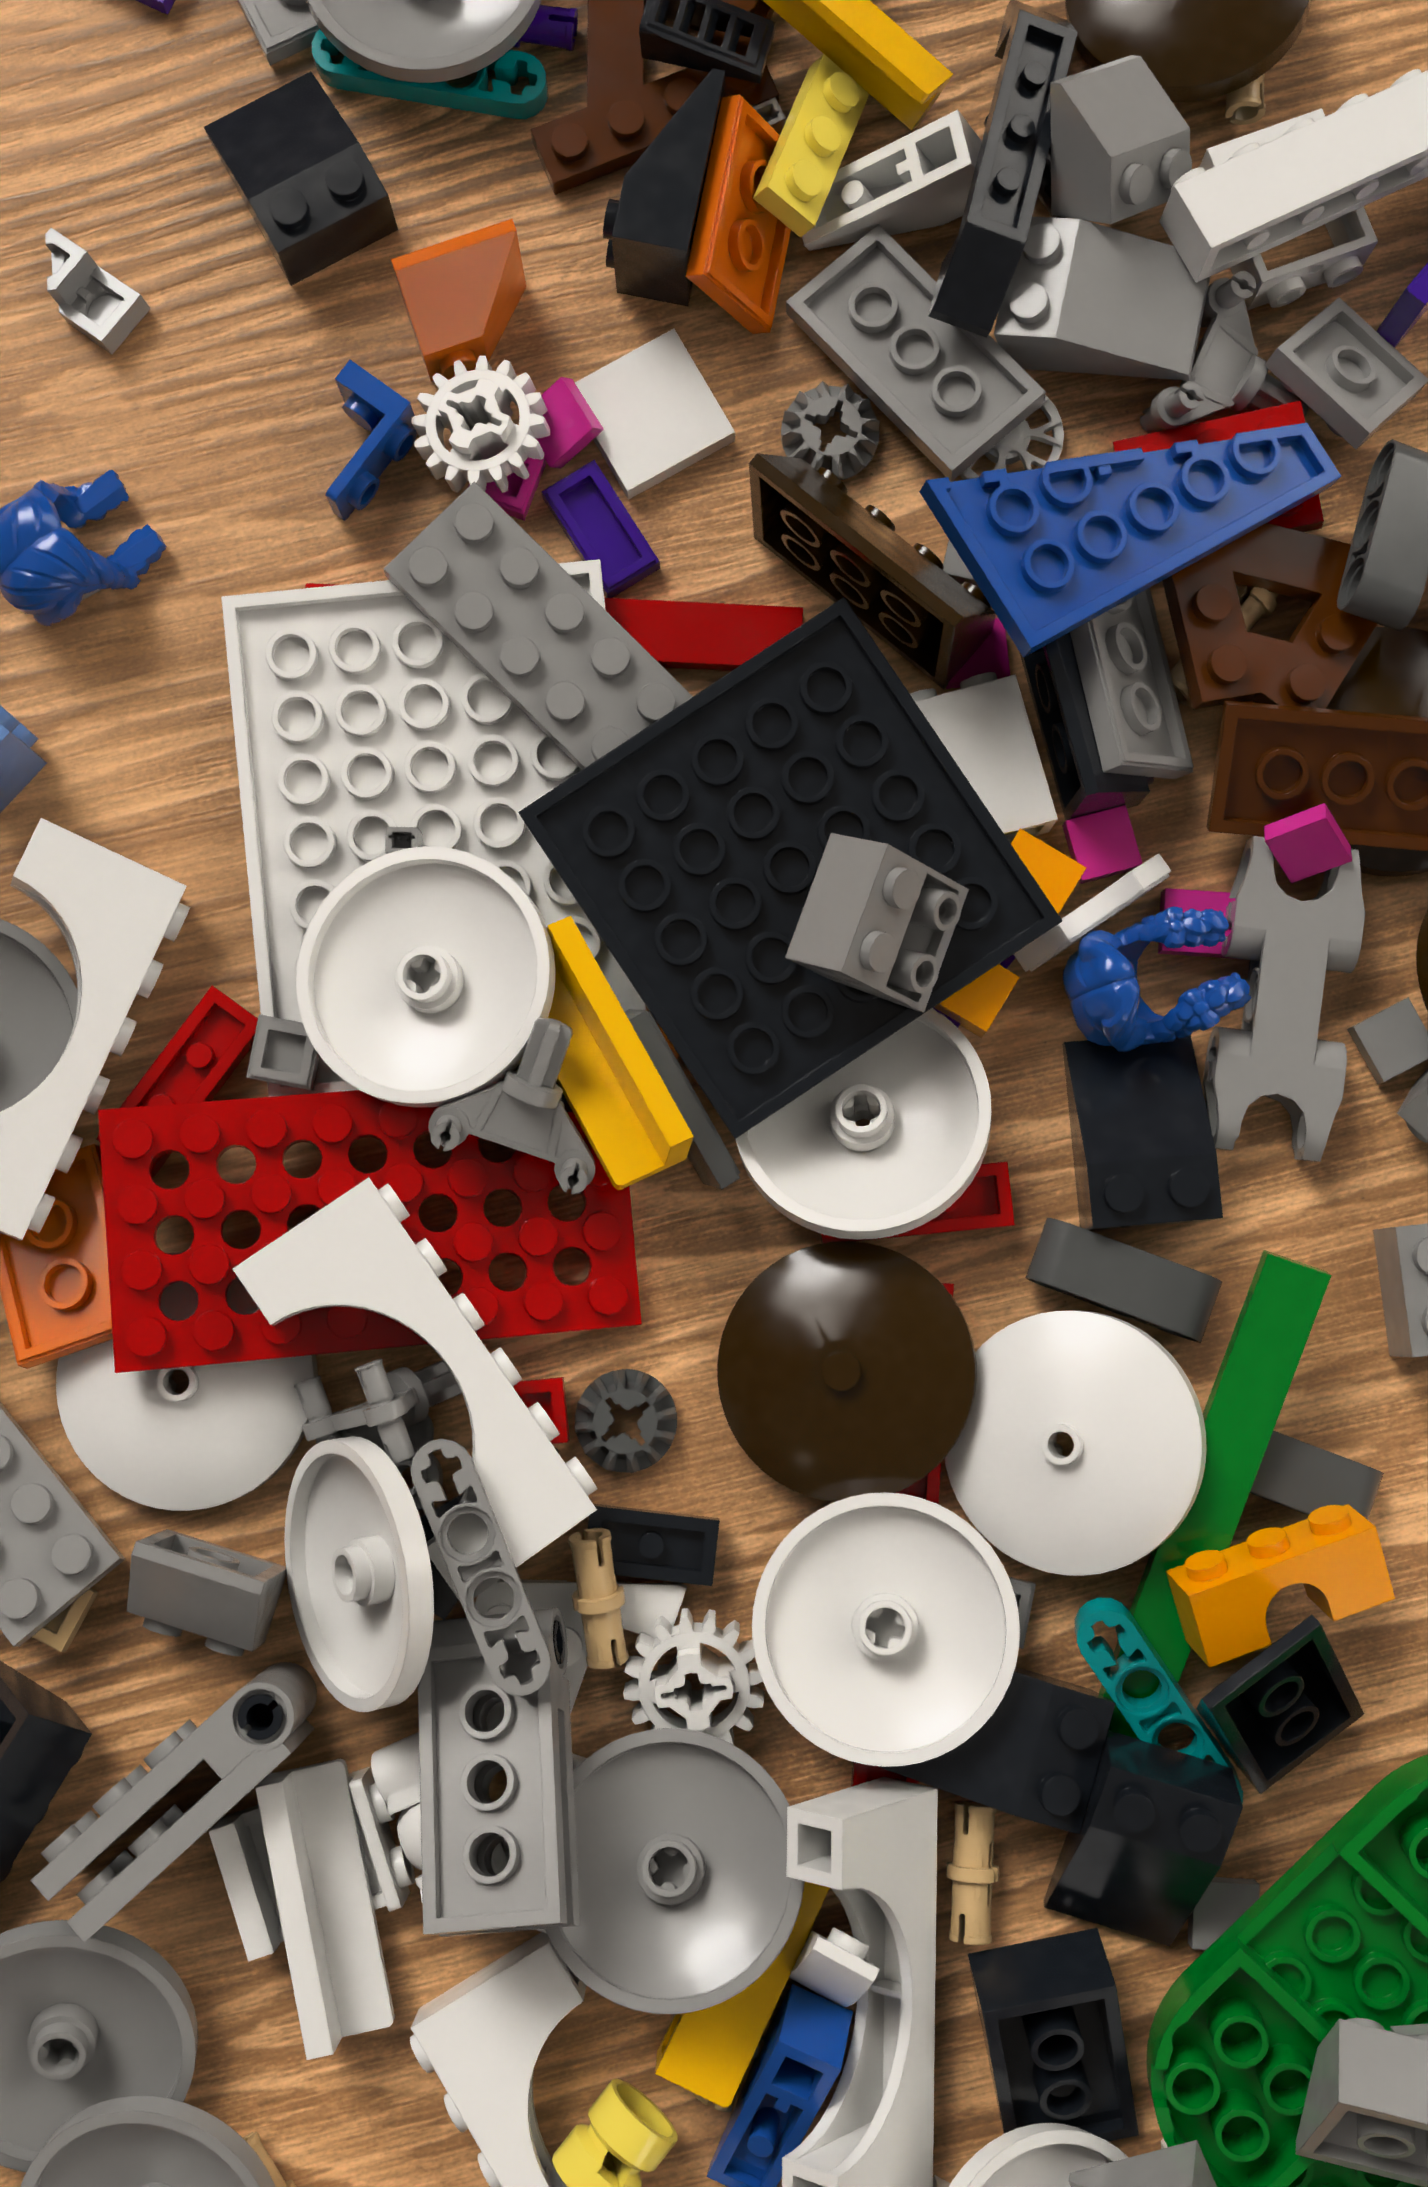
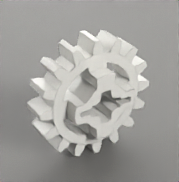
[411,356,550,493]
[623,1608,764,1745]

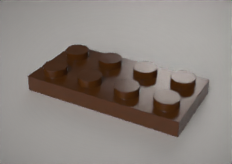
[1206,700,1428,851]

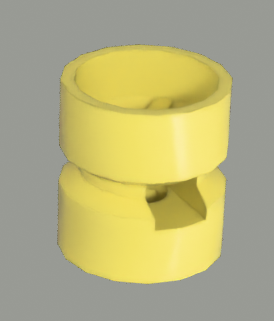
[552,2079,678,2187]

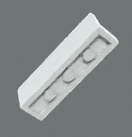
[255,1759,395,2060]

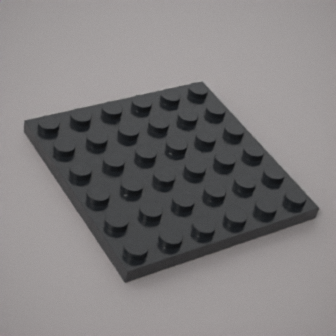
[518,597,1062,1139]

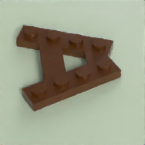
[530,0,779,195]
[1162,523,1377,710]

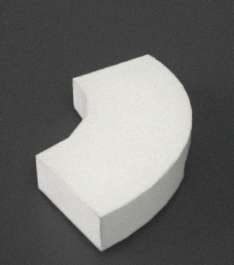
[1013,853,1171,972]

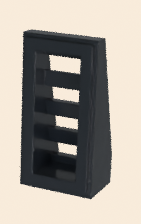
[639,0,776,83]

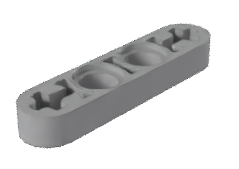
[410,1439,551,1696]

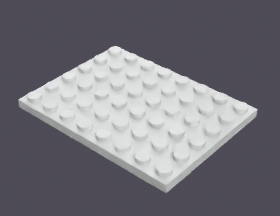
[221,559,646,1097]

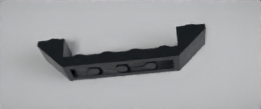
[928,0,1078,338]

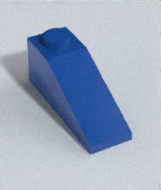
[706,1984,853,2187]

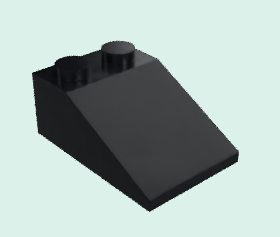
[603,68,725,306]
[204,71,398,286]
[1062,1035,1223,1231]
[1196,1615,1364,1794]
[877,1667,1116,1834]
[1043,1730,1243,1947]
[968,1928,1139,2142]

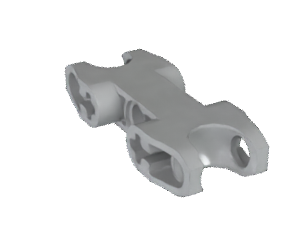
[1203,836,1365,1162]

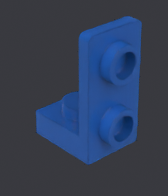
[325,360,417,521]

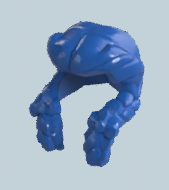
[0,470,167,626]
[1063,906,1251,1052]

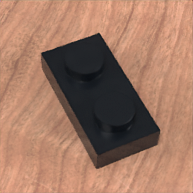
[588,1504,720,1586]

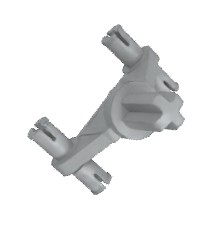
[1140,271,1309,433]
[428,1017,596,1194]
[294,1358,462,1464]

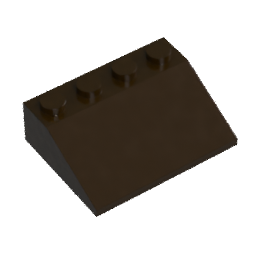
[749,453,996,689]

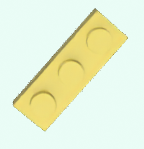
[753,54,869,238]

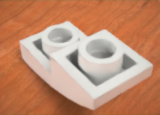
[789,1927,880,2007]

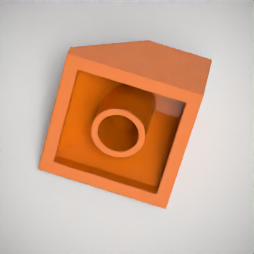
[391,219,526,381]

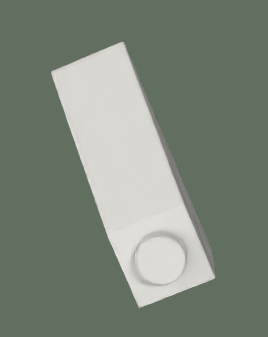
[802,110,982,251]

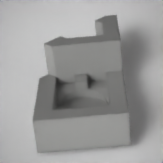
[45,228,151,355]

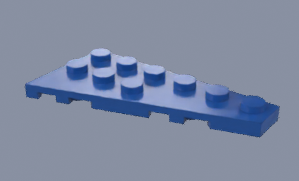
[919,423,1341,658]

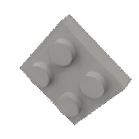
[1265,297,1428,449]

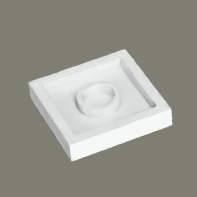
[575,328,735,500]

